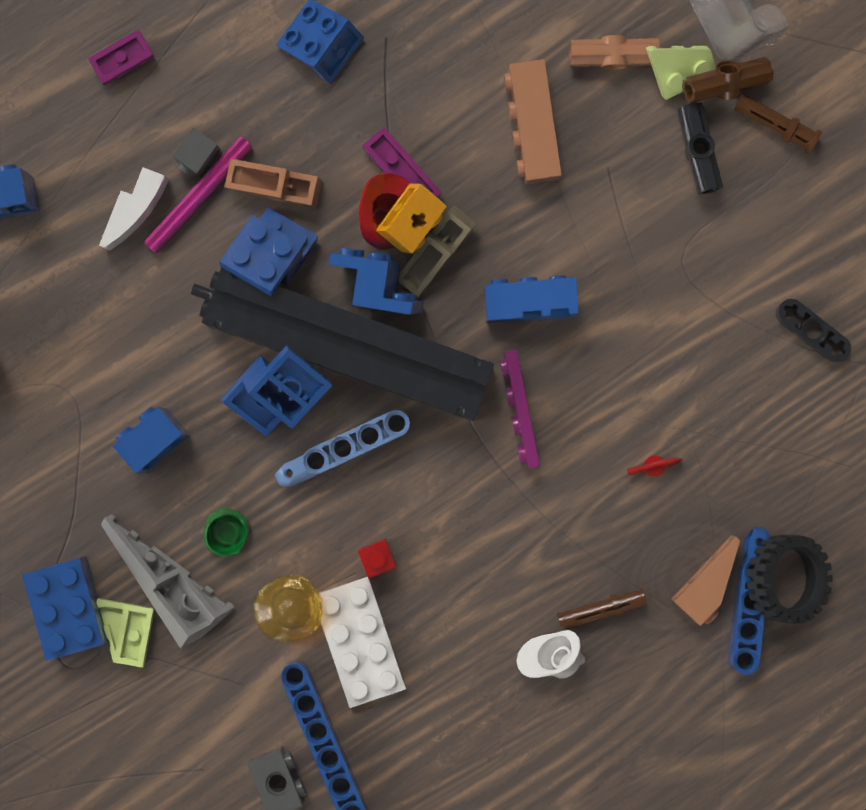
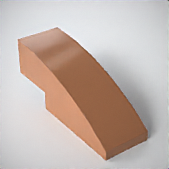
[225,159,323,209]

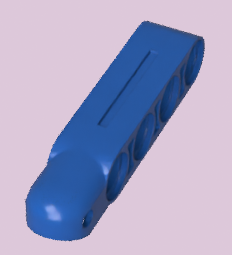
[728,527,770,675]

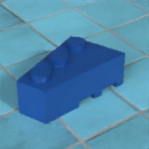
[484,275,578,323]

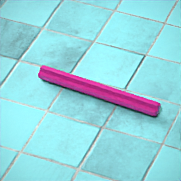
[145,137,252,252]

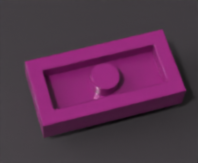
[88,29,155,86]

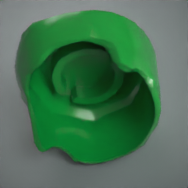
[203,508,250,556]

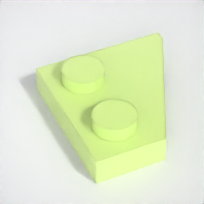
[646,46,716,100]
[96,598,155,668]

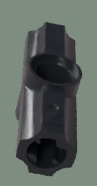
[677,102,723,194]

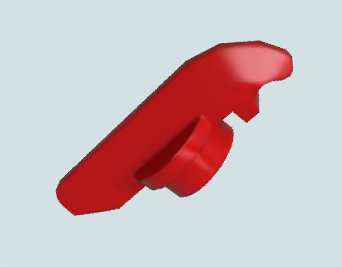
[627,455,682,477]

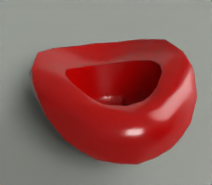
[359,173,416,250]

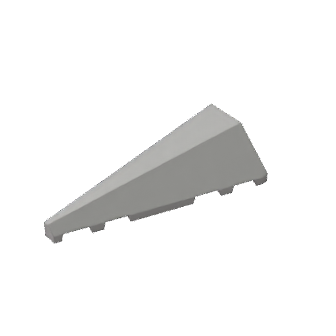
[101,514,235,649]

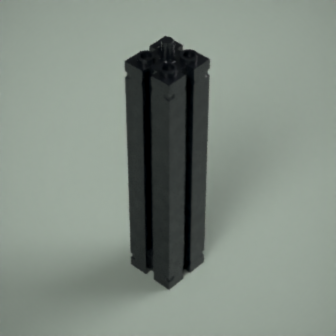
[191,267,494,422]

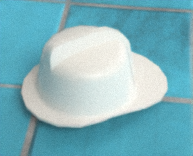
[516,630,585,679]

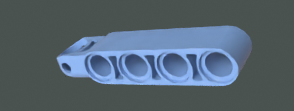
[274,410,410,487]

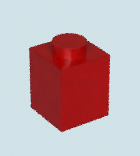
[357,538,397,578]

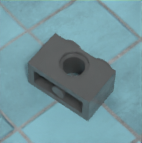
[247,746,307,810]

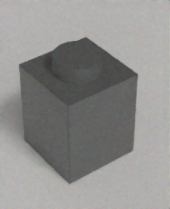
[173,128,221,178]

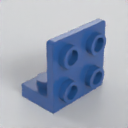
[277,0,365,84]

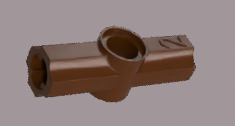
[682,57,774,104]

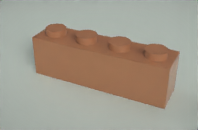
[504,59,562,185]

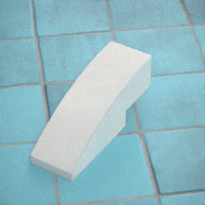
[99,167,169,251]

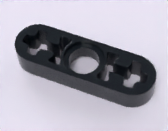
[776,299,851,362]

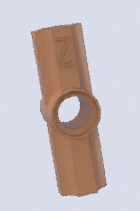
[569,35,660,70]

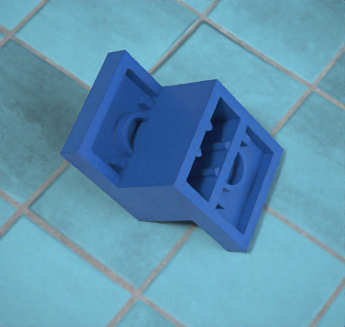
[219,207,318,296]
[328,248,424,315]
[221,345,332,437]

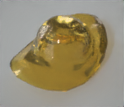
[254,575,324,641]

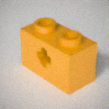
[376,183,447,254]

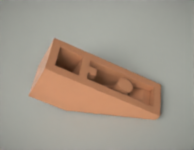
[671,535,740,626]

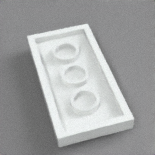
[312,576,406,708]

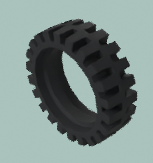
[747,534,833,624]

